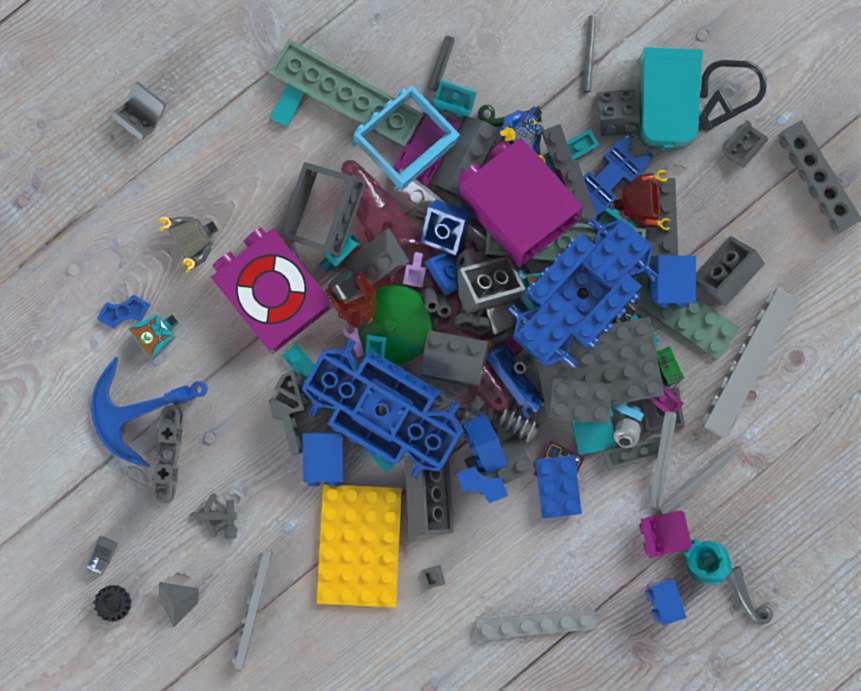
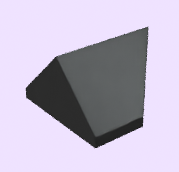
[159,582,199,627]

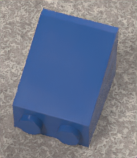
[648,255,696,307]
[303,433,344,486]

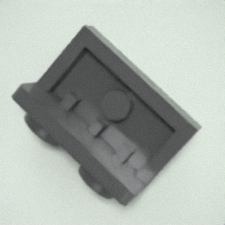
[722,120,768,168]

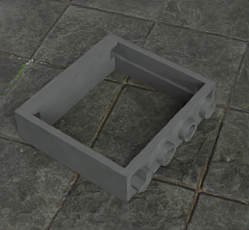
[279,162,367,257]

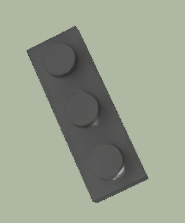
[603,436,661,471]

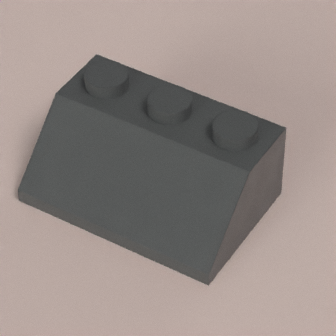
[348,228,410,296]
[696,236,765,306]
[458,255,526,314]
[421,330,488,387]
[464,435,535,495]

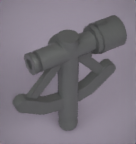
[458,395,498,441]
[190,493,238,539]

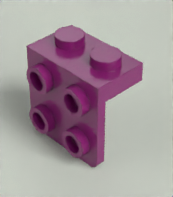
[639,510,692,558]

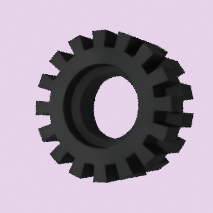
[93,585,132,622]

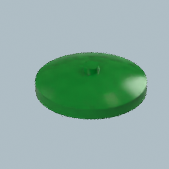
[357,285,434,364]

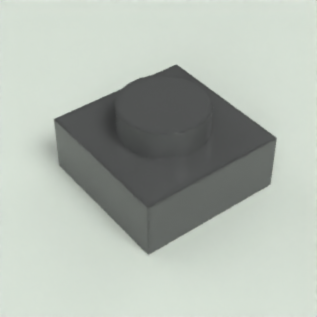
[422,565,446,589]

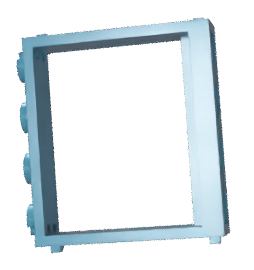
[351,86,460,191]

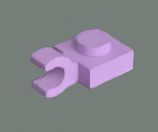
[403,252,426,288]
[343,324,365,359]

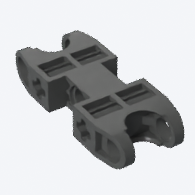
[152,405,184,503]

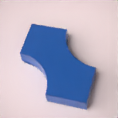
[97,295,151,329]
[456,466,508,503]

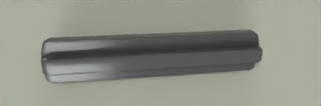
[428,36,455,91]

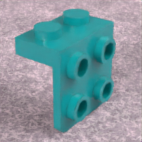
[572,408,617,455]

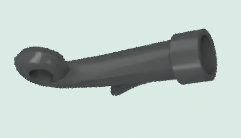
[728,566,773,625]

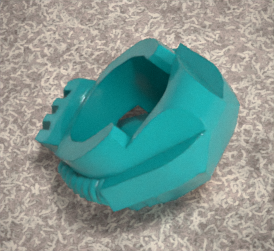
[683,539,732,585]

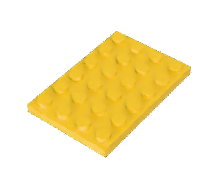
[317,484,402,607]

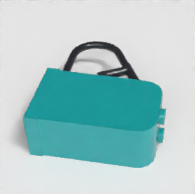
[639,47,767,152]

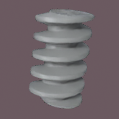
[498,403,542,443]

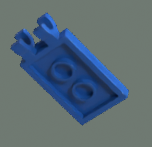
[486,345,545,418]

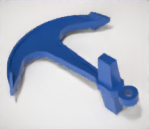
[91,357,208,468]

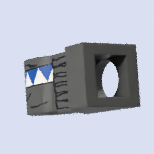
[87,536,119,576]

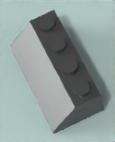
[429,116,499,200]
[404,456,453,536]

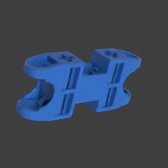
[583,134,653,222]

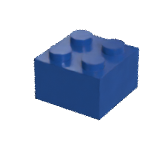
[420,199,473,255]
[463,414,508,474]
[645,578,687,625]

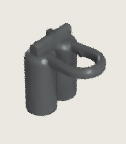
[423,287,451,317]

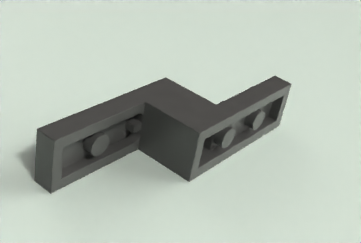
[541,124,597,224]

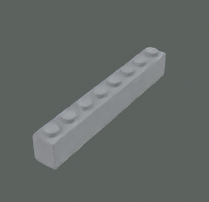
[701,289,799,438]

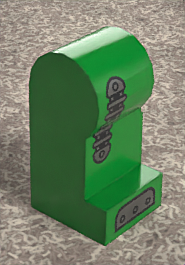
[656,347,685,386]

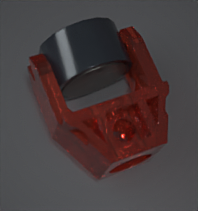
[326,269,377,328]

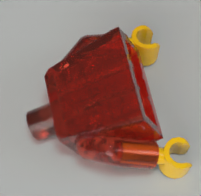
[614,170,671,231]

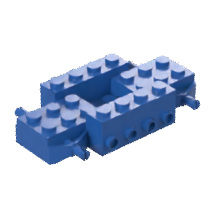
[508,218,658,369]
[302,338,464,479]

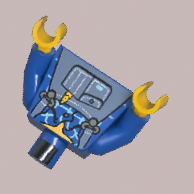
[497,106,545,163]

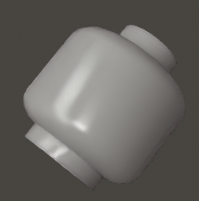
[614,418,641,448]

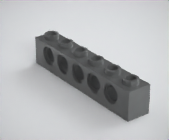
[778,120,861,234]

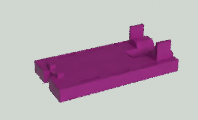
[393,111,461,187]

